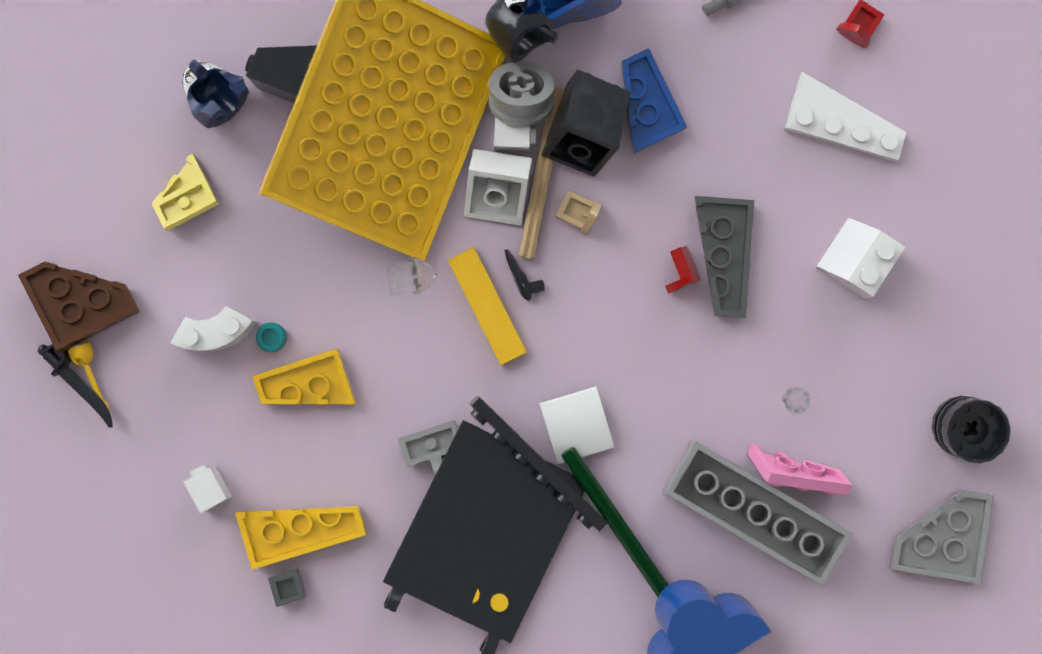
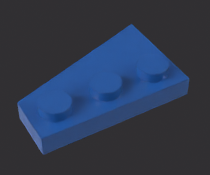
[621,48,687,154]

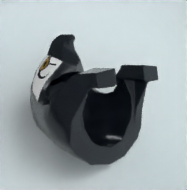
[485,0,558,63]

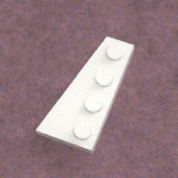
[784,72,907,162]

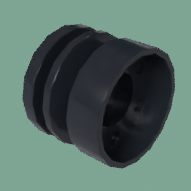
[932,395,1011,463]

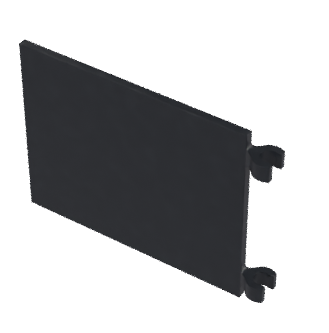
[382,420,585,654]

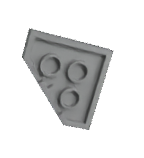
[889,490,994,584]

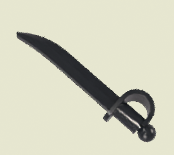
[38,344,113,428]

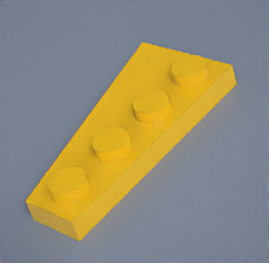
[235,506,367,570]

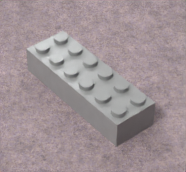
[662,440,853,586]

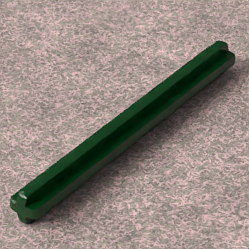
[561,447,668,597]

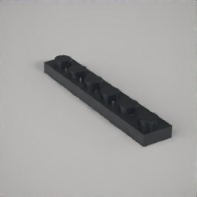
[469,396,608,531]

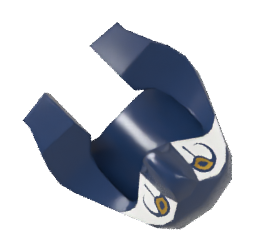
[182,59,249,128]

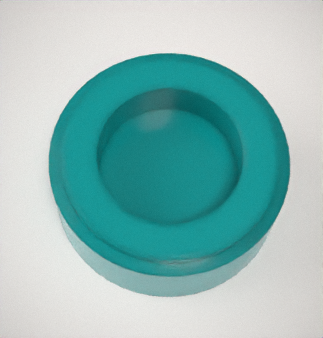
[256,322,287,352]

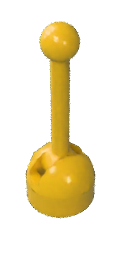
[67,342,109,409]

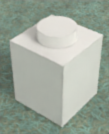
[494,117,536,152]
[184,464,232,513]

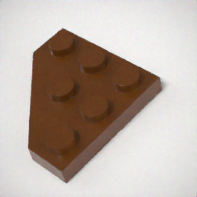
[18,261,140,353]

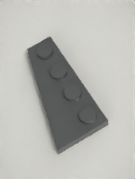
[694,196,754,318]

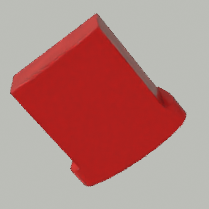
[837,0,885,48]
[665,246,700,294]

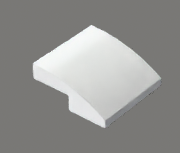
[539,386,614,464]

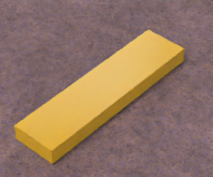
[448,247,527,365]

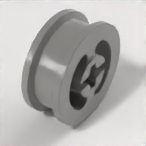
[489,61,554,126]

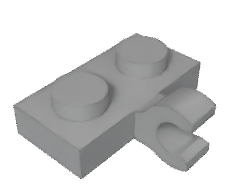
[398,420,458,475]

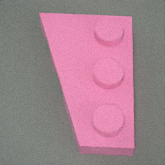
[747,443,852,495]

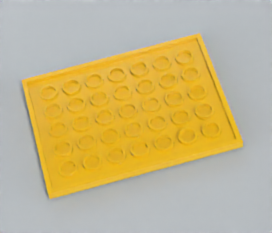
[258,0,506,262]

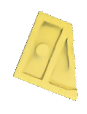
[151,153,219,231]

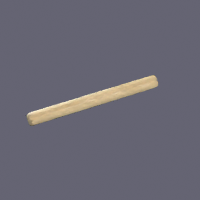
[519,87,564,260]

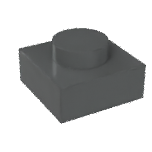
[268,568,307,607]

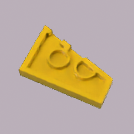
[252,348,356,405]

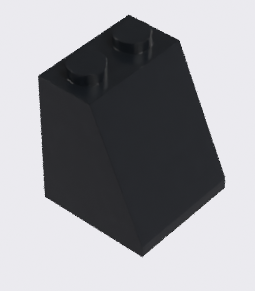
[245,45,317,103]
[541,69,631,177]

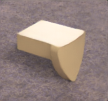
[555,190,601,235]

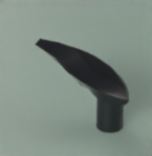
[504,249,545,301]

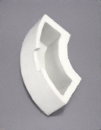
[170,306,258,352]

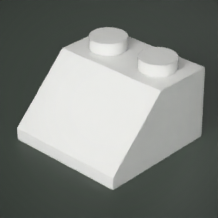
[464,149,532,226]
[816,218,906,299]

